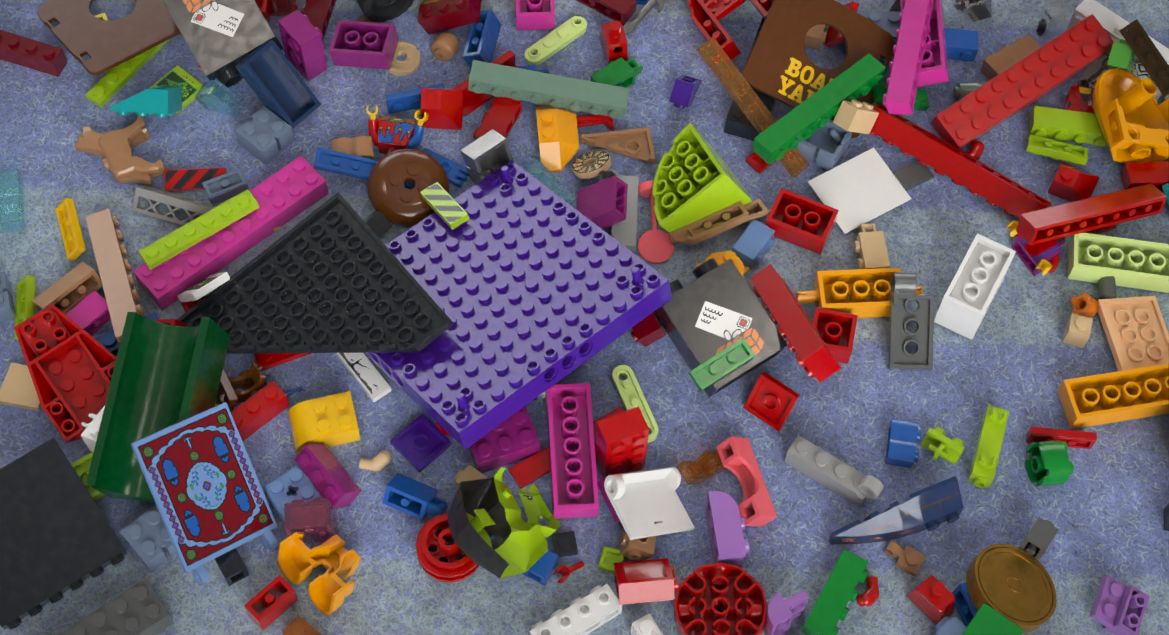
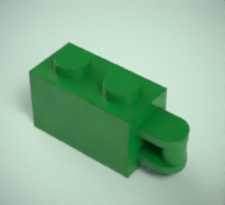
[590,57,643,88]

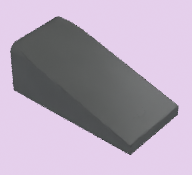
[892,163,934,191]

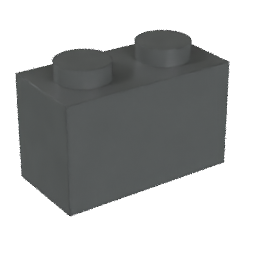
[1019,517,1059,561]

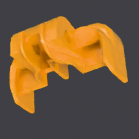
[277,532,361,615]

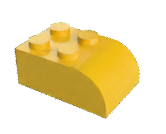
[288,391,361,455]

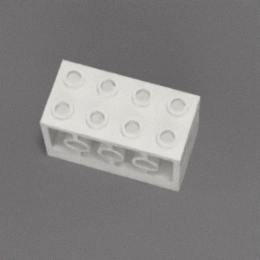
[934,234,1016,340]

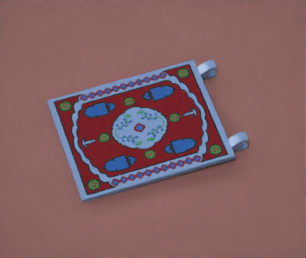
[131,402,278,583]

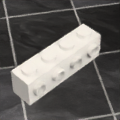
[529,584,622,635]

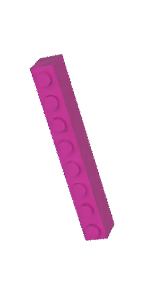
[883,0,934,115]

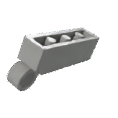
[599,169,639,254]
[784,435,884,508]

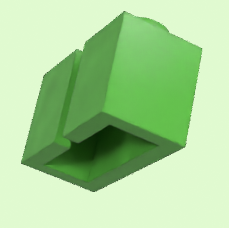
[1107,39,1137,72]

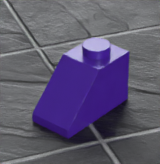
[669,74,702,109]

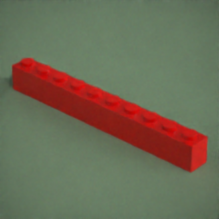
[870,103,1052,218]

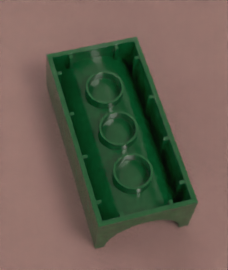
[86,312,230,502]

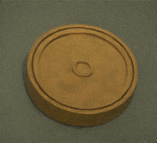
[966,544,1057,634]

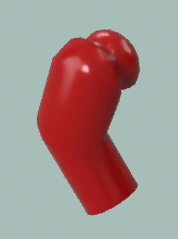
[857,576,879,607]

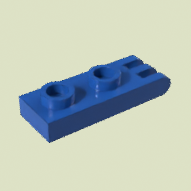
[422,148,469,188]

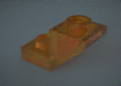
[677,450,727,484]

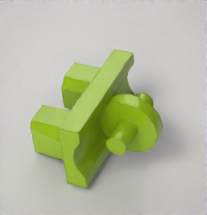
[921,426,965,465]

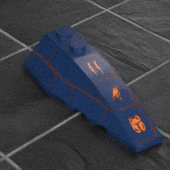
[829,476,964,545]

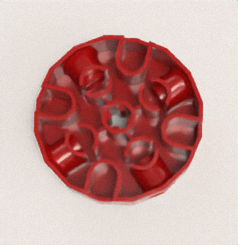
[674,562,767,635]

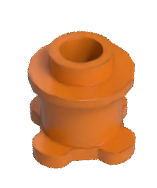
[1071,293,1098,318]

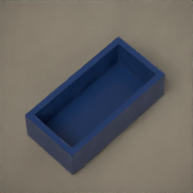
[235,40,321,129]

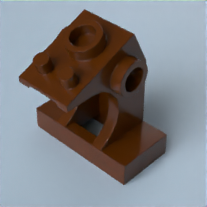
[217,361,267,412]

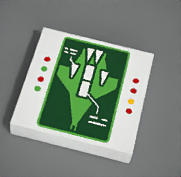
[177,272,230,302]

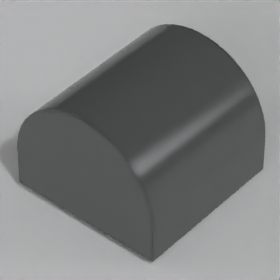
[1098,276,1116,299]

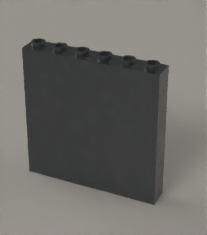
[0,437,127,630]

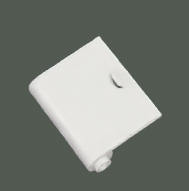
[604,467,695,540]

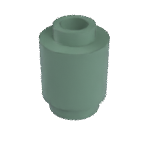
[953,82,982,101]

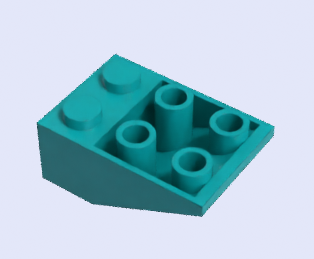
[110,85,182,117]

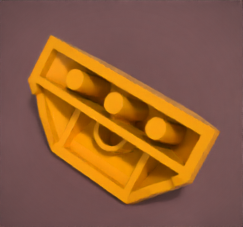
[536,105,580,173]

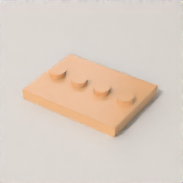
[1097,296,1169,371]

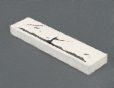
[335,353,392,402]

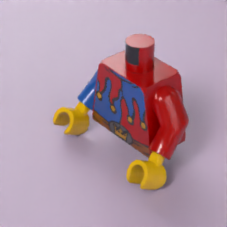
[366,105,429,155]

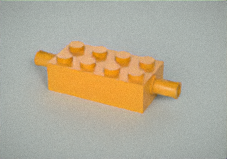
[796,268,923,318]

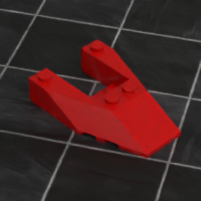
[687,0,773,65]

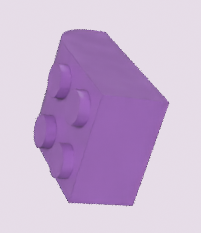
[705,491,749,568]

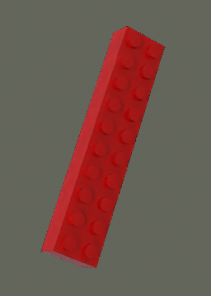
[931,14,1114,150]

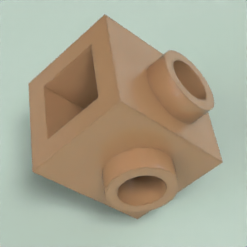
[619,531,656,561]

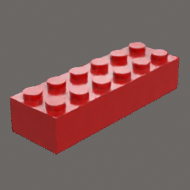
[750,264,841,383]

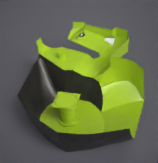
[448,467,560,579]

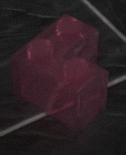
[284,498,338,543]

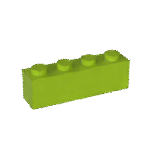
[1029,106,1107,147]

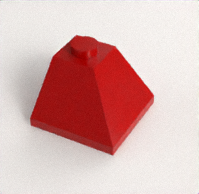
[421,88,464,130]
[1048,161,1100,202]

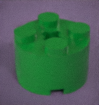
[1025,440,1074,487]

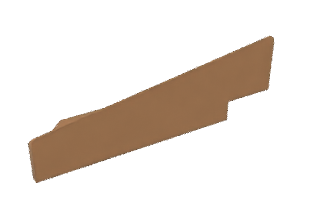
[669,198,769,245]

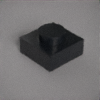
[552,531,578,558]

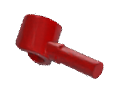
[553,561,584,583]

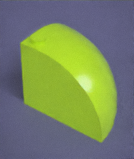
[652,122,753,233]

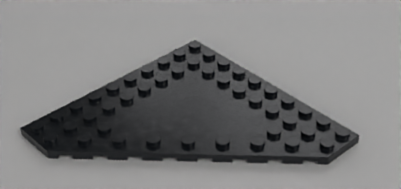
[177,192,453,354]

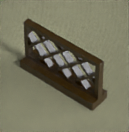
[1119,19,1169,98]

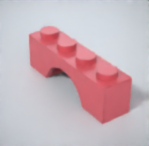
[716,436,777,527]

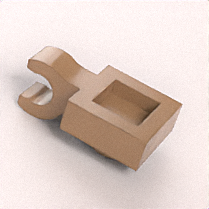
[884,541,927,577]

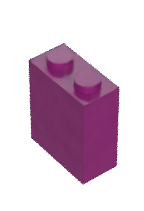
[576,175,628,229]

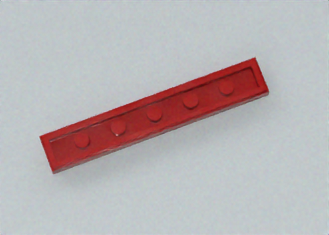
[509,407,624,489]

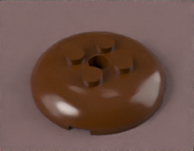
[368,149,449,228]

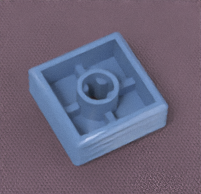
[263,465,324,525]

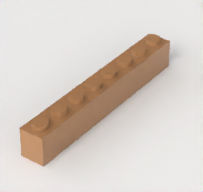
[85,208,145,345]

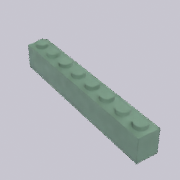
[468,60,630,119]

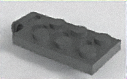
[888,272,935,370]

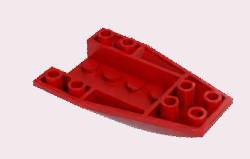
[14,304,117,443]

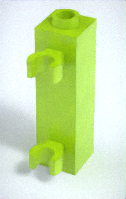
[968,405,1010,488]

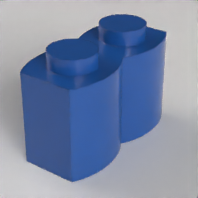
[885,418,921,468]

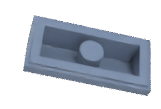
[202,168,249,205]

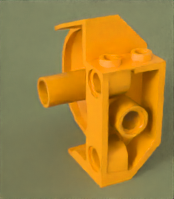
[1093,68,1169,163]

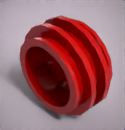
[416,513,480,583]

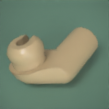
[359,450,391,472]

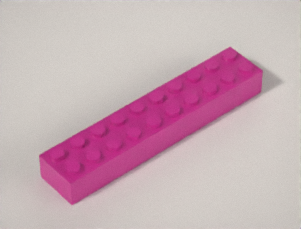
[133,155,329,311]

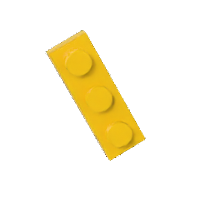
[55,198,86,261]

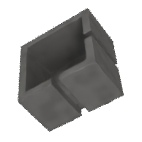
[460,129,514,184]

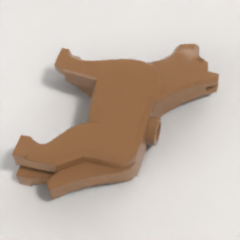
[74,116,165,185]

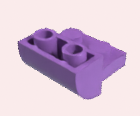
[1090,575,1150,635]
[763,590,809,635]

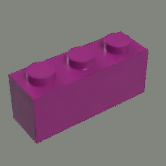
[295,443,362,508]

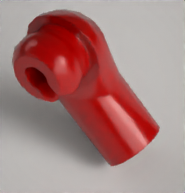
[965,141,984,160]

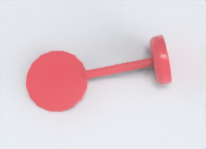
[638,180,674,264]

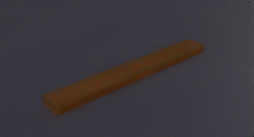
[697,37,809,178]

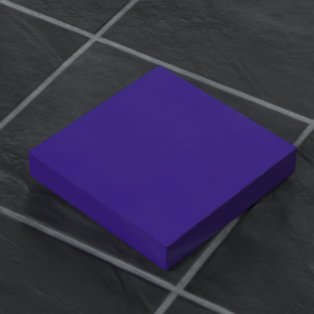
[390,414,452,473]

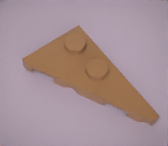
[581,127,656,164]

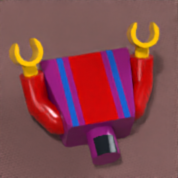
[1006,221,1065,276]

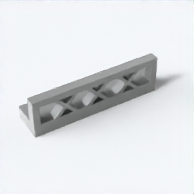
[132,185,217,225]

